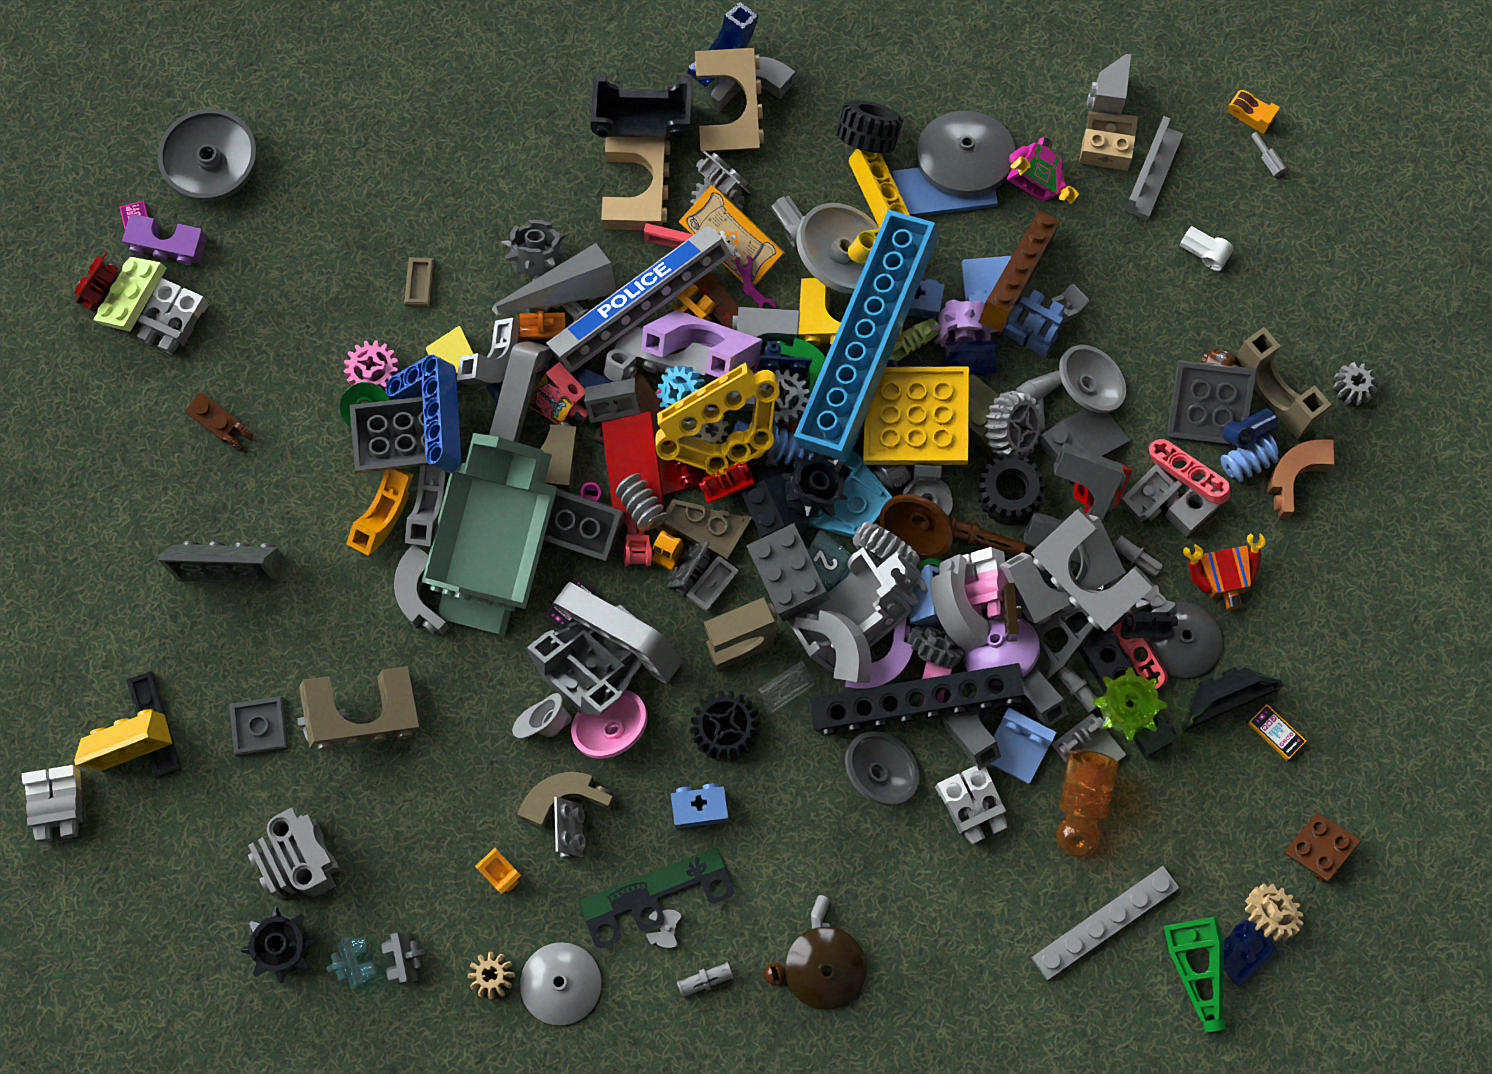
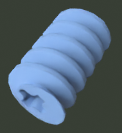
[1220,433,1279,483]

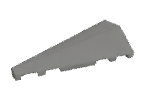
[492,243,617,315]

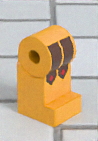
[1228,90,1280,134]
[652,530,684,571]

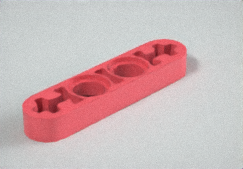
[1149,439,1231,504]
[1110,609,1168,689]

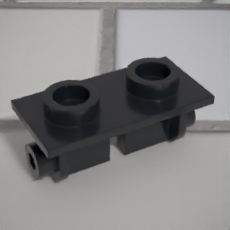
[1121,612,1178,638]

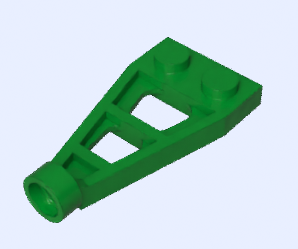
[1164,916,1227,1033]

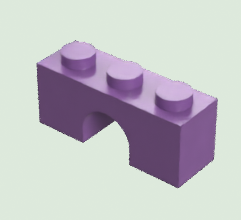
[122,213,208,265]

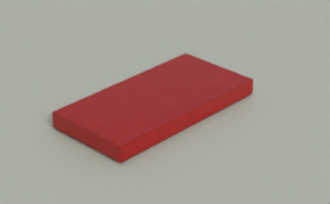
[601,411,665,517]

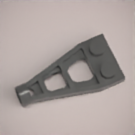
[1032,589,1105,681]

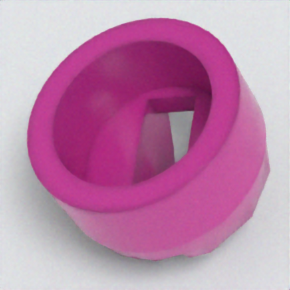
[580,482,602,501]

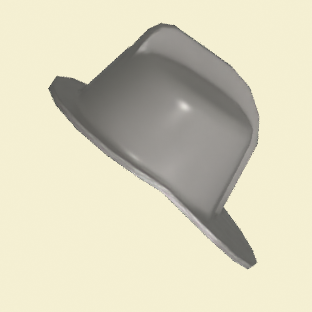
[512,693,572,739]

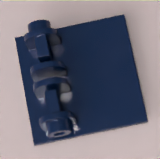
[755,341,812,381]

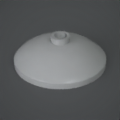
[1059,345,1126,413]
[520,942,602,1026]

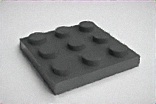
[1167,360,1256,444]

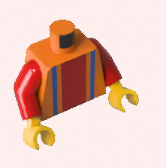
[1183,533,1266,610]

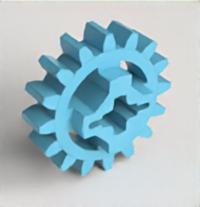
[657,366,705,421]

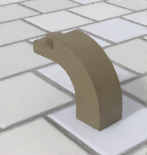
[517,772,614,828]

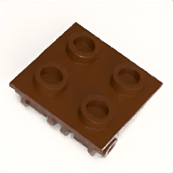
[1284,812,1361,883]

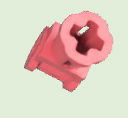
[623,515,652,567]

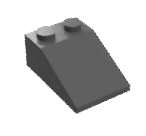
[1039,408,1130,483]

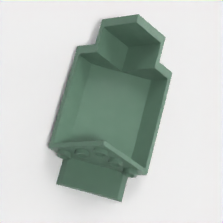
[422,433,557,636]

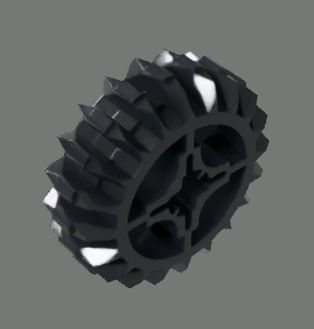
[690,690,761,762]

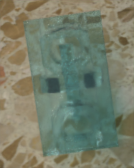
[326,936,376,990]

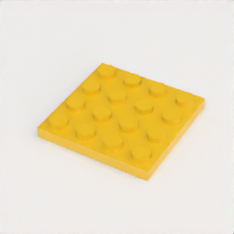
[863,367,969,465]

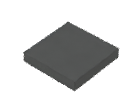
[229,696,288,756]

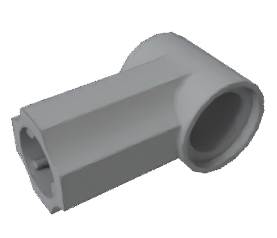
[771,196,805,247]

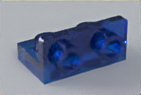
[943,340,997,375]
[1223,920,1277,986]

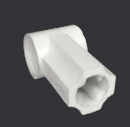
[1179,226,1234,271]

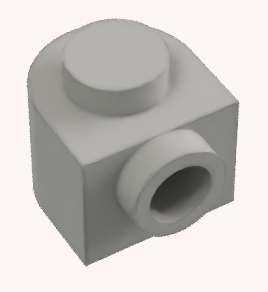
[604,349,637,382]

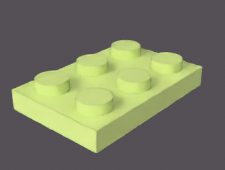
[93,257,167,331]

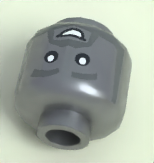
[874,465,914,490]

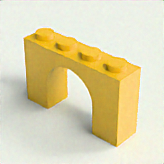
[798,278,903,346]

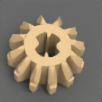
[468,952,515,999]

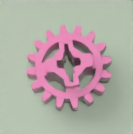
[344,340,399,390]

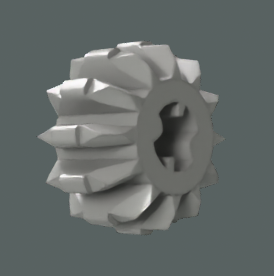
[1333,362,1378,406]

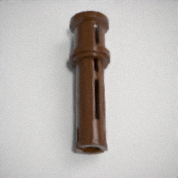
[951,516,1026,556]

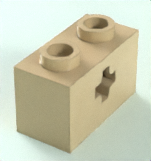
[1079,129,1135,171]

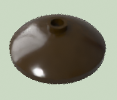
[785,926,867,1010]

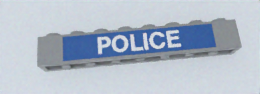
[546,225,731,373]

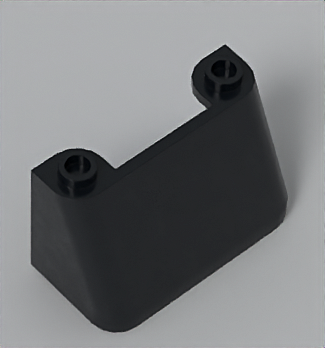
[590,73,693,140]

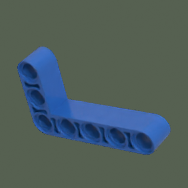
[385,354,461,473]

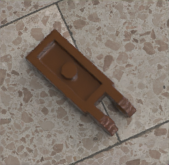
[184,392,253,451]

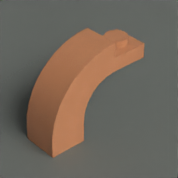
[1267,440,1334,519]

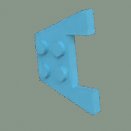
[808,449,892,538]

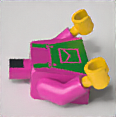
[1007,138,1079,204]

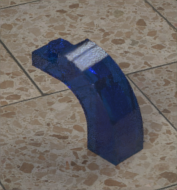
[687,2,758,87]

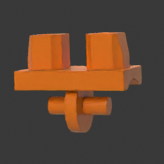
[519,311,565,340]

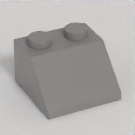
[1086,54,1131,114]

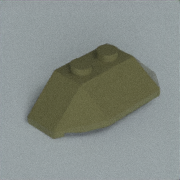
[968,374,1002,460]

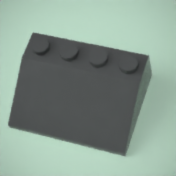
[350,397,431,474]
[158,541,283,584]

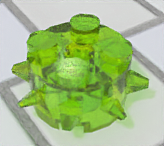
[1093,667,1167,740]

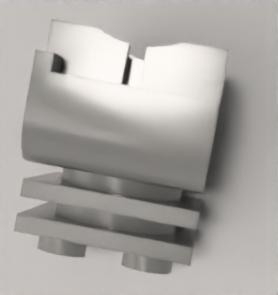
[248,807,340,900]

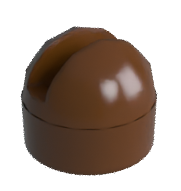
[764,963,786,985]

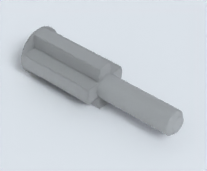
[1251,132,1287,177]

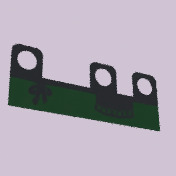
[579,847,734,948]

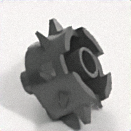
[501,220,569,276]

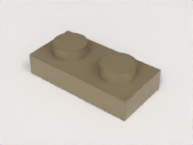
[1085,111,1138,136]

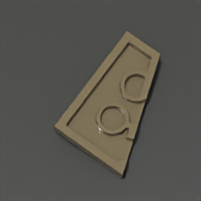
[662,499,752,561]

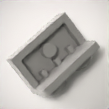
[1120,464,1182,522]

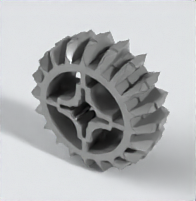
[985,391,1043,460]
[853,522,920,567]

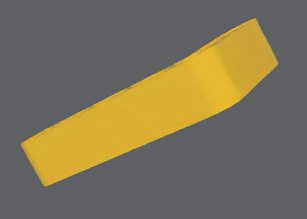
[848,148,910,263]

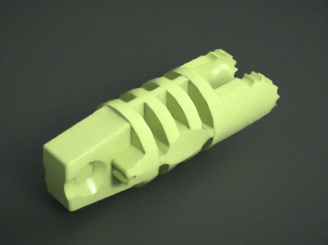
[887,318,939,365]

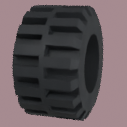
[836,100,903,153]
[977,455,1045,525]

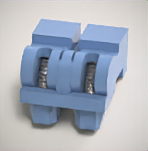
[1003,289,1065,358]

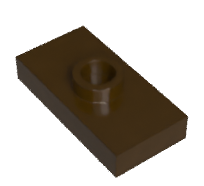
[1002,583,1022,641]

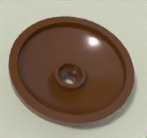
[879,494,954,559]

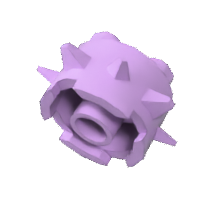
[930,300,997,355]

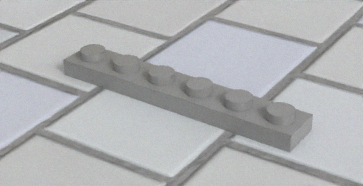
[1031,866,1179,980]

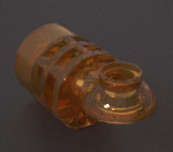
[1056,750,1119,857]

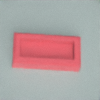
[644,223,693,248]

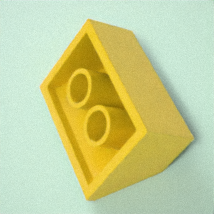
[74,709,172,771]

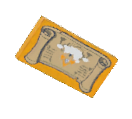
[679,184,785,286]

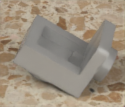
[1045,284,1089,323]

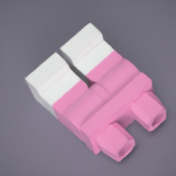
[962,547,1008,619]

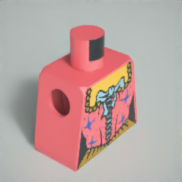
[528,362,589,425]

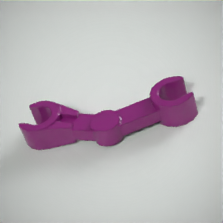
[735,255,777,308]

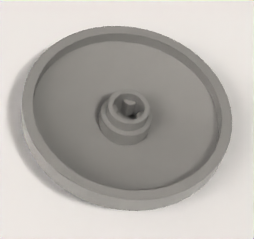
[796,203,879,294]

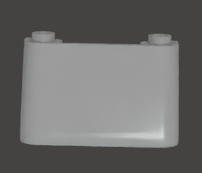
[788,547,911,672]

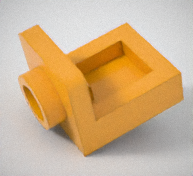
[475,848,521,894]

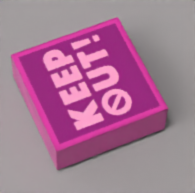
[120,201,148,229]

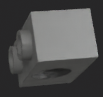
[1165,476,1223,537]

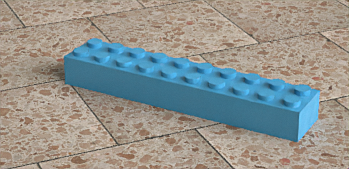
[794,210,939,462]

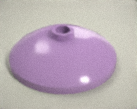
[962,617,1040,686]

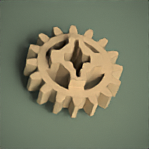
[1245,884,1303,941]

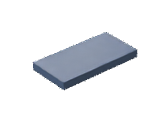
[892,168,998,217]

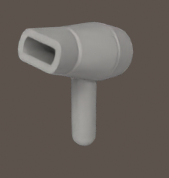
[1016,371,1062,433]

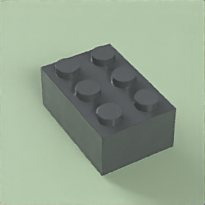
[544,488,627,561]
[747,523,830,622]

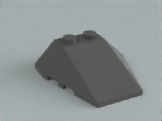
[527,605,642,715]

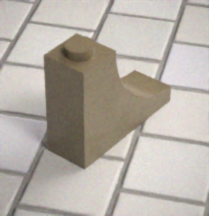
[540,422,578,492]

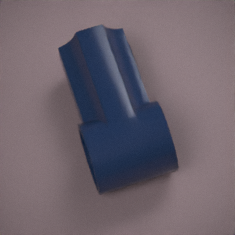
[1223,408,1279,450]

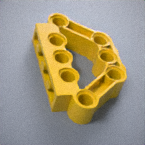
[655,362,780,477]

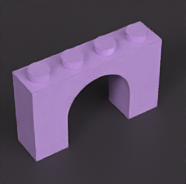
[641,310,762,378]

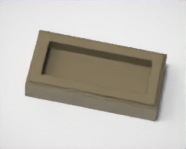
[404,257,435,307]

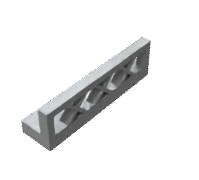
[1125,116,1183,220]

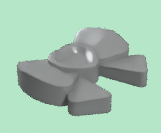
[1136,585,1176,613]
[646,910,682,949]

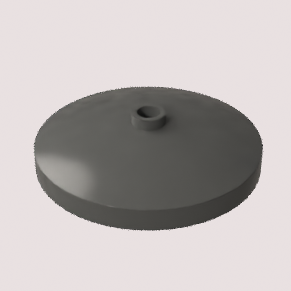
[158,109,258,202]
[917,111,1015,197]

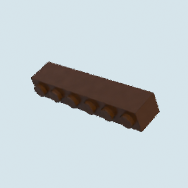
[978,210,1061,333]

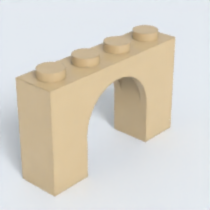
[695,48,764,153]
[601,137,671,230]

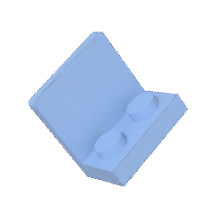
[962,256,1011,304]
[990,708,1057,784]

